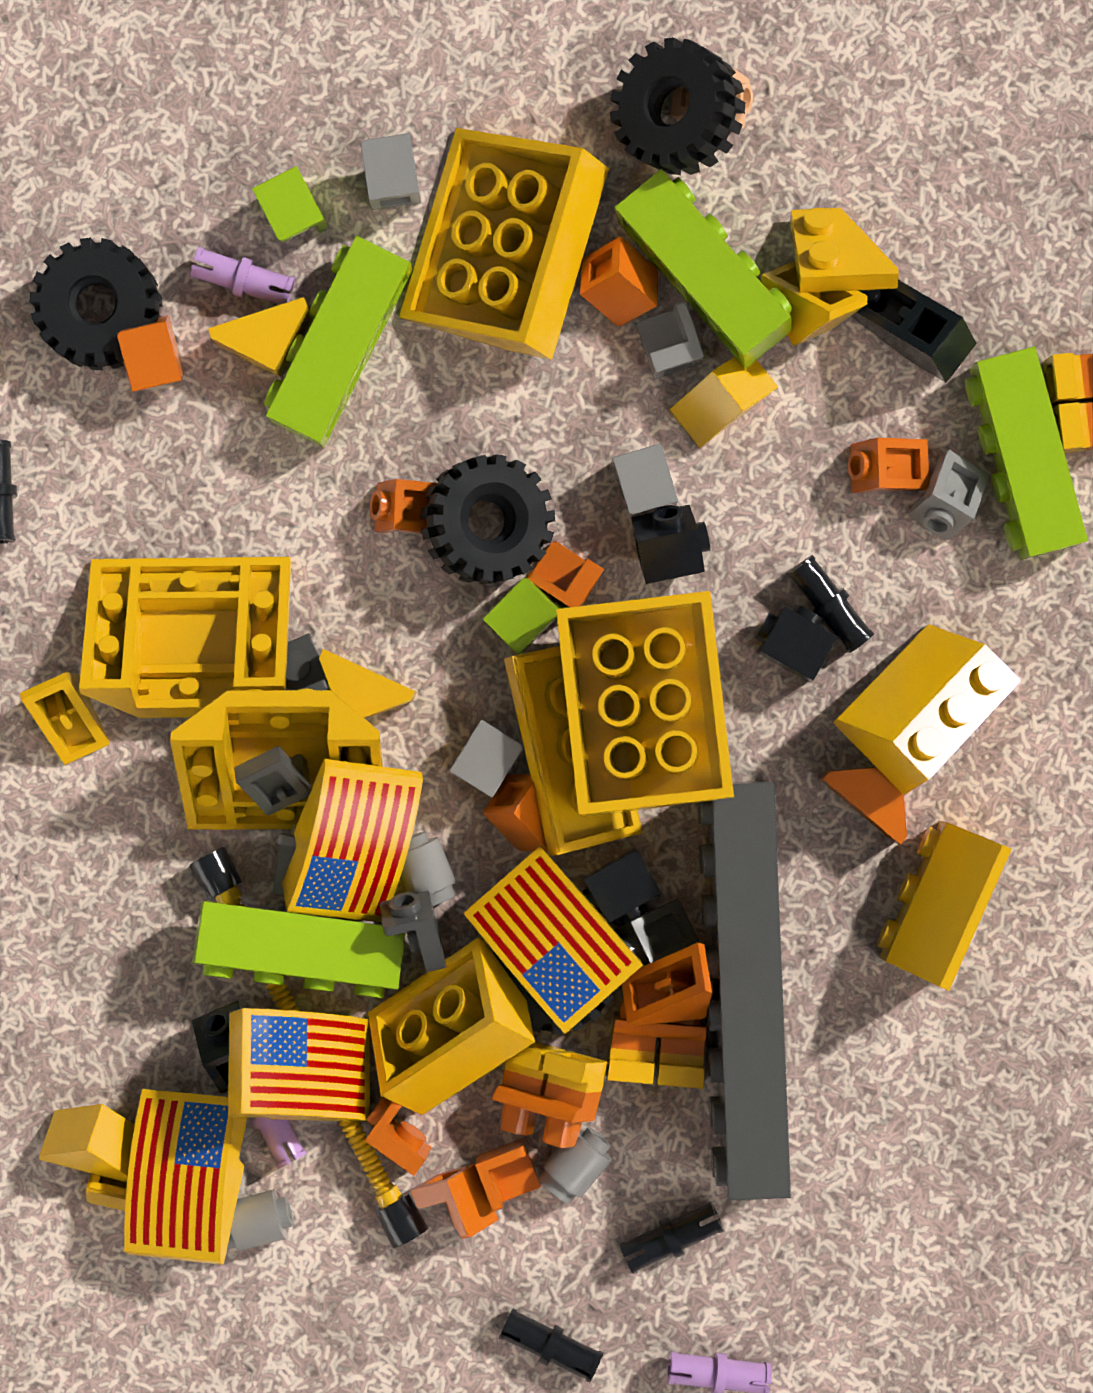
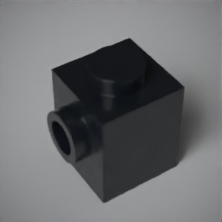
[631,505,710,584]
[754,604,838,682]
[580,847,661,926]
[191,1001,242,1094]

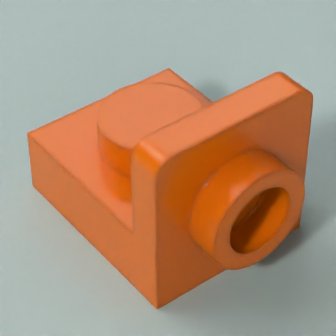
[847,437,929,493]
[370,479,437,534]
[365,1097,432,1176]

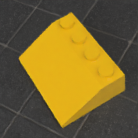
[399,128,609,360]
[556,591,734,817]

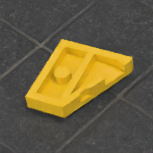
[790,207,899,293]

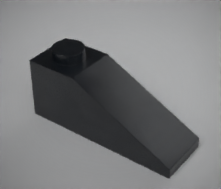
[851,279,977,383]

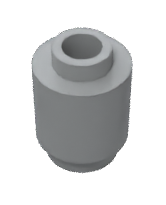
[400,831,456,906]
[539,1127,612,1204]
[227,1189,294,1252]

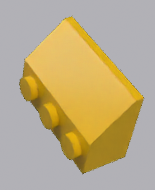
[833,624,1021,795]
[876,821,1012,991]
[368,938,535,1115]

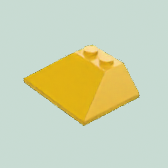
[79,557,291,718]
[170,688,383,830]

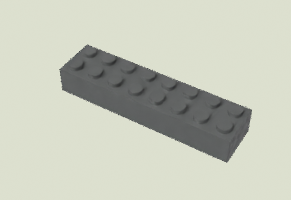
[697,781,791,1200]

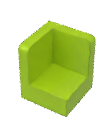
[252,165,328,242]
[483,578,564,655]

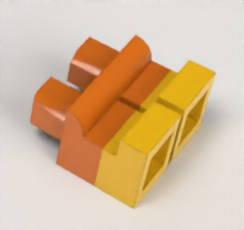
[1043,353,1093,453]
[606,998,706,1089]
[492,1041,609,1148]

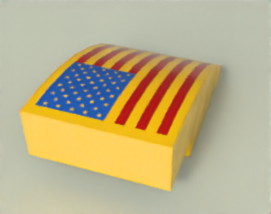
[282,759,423,922]
[463,846,643,1034]
[228,1008,370,1122]
[124,1089,248,1265]

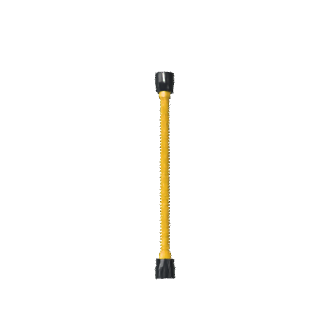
[189,846,428,1248]

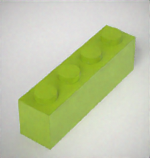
[615,169,793,369]
[264,235,413,448]
[965,346,1088,560]
[192,901,406,998]

